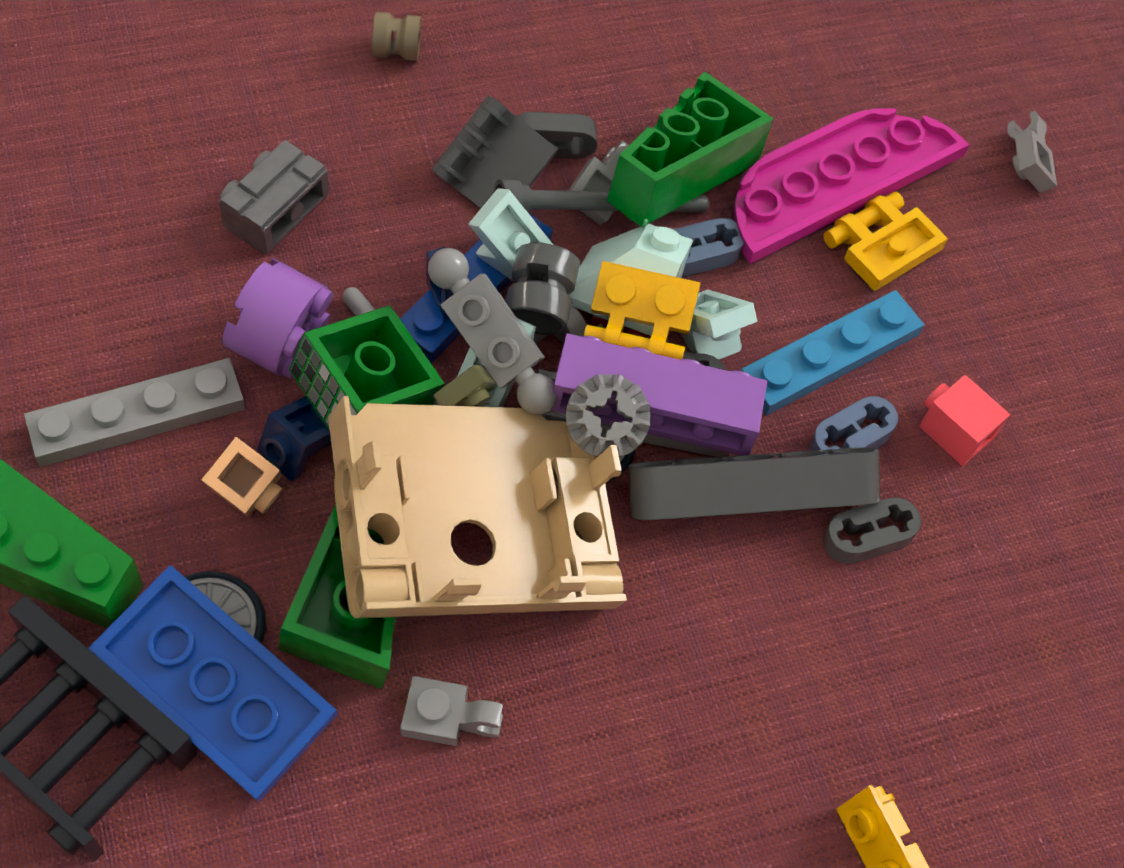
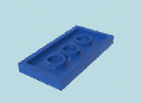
[88,565,338,802]

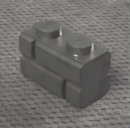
[219,140,329,255]

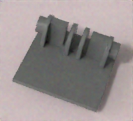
[432,95,559,208]

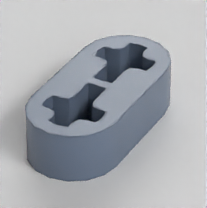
[673,218,744,277]
[809,396,898,451]

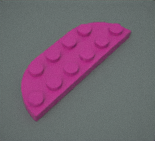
[733,108,970,264]

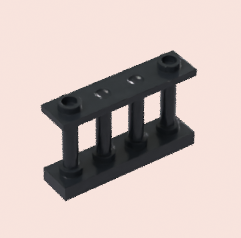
[0,595,197,861]

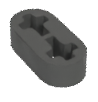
[516,112,597,159]
[823,497,921,564]

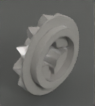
[566,374,651,457]

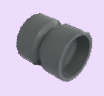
[505,243,580,335]

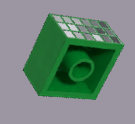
[289,305,445,431]

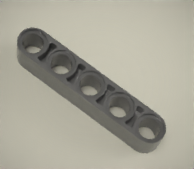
[628,448,881,520]

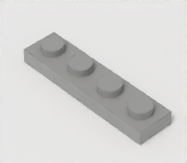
[24,358,246,467]

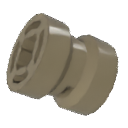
[372,11,422,62]

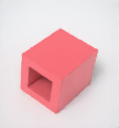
[919,375,1010,467]

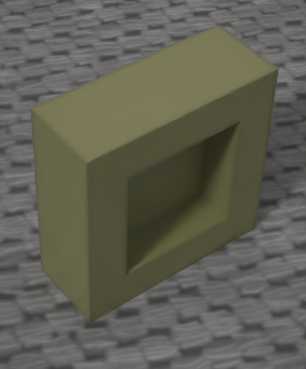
[433,365,498,407]

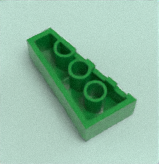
[607,71,774,227]
[0,459,143,629]
[278,504,396,689]

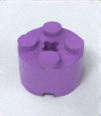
[222,258,333,380]

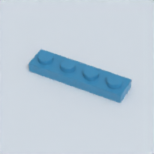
[741,290,925,416]

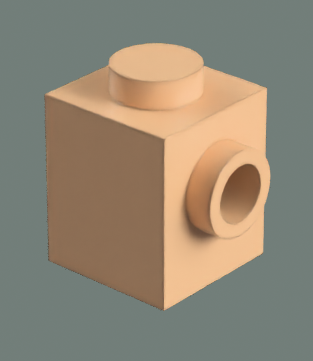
[201,437,283,518]

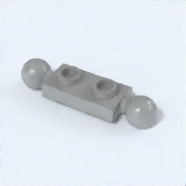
[428,248,557,415]

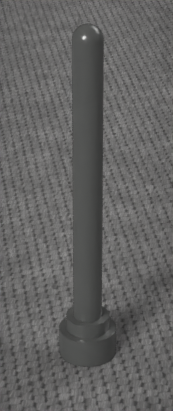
[493,179,709,213]

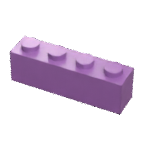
[551,333,768,455]

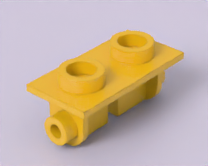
[836,785,929,868]

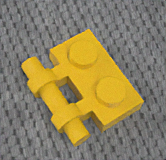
[823,191,948,292]
[584,261,700,360]

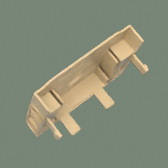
[328,396,627,618]

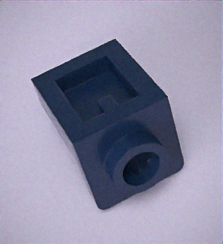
[257,396,332,481]

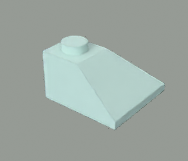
[569,224,693,336]

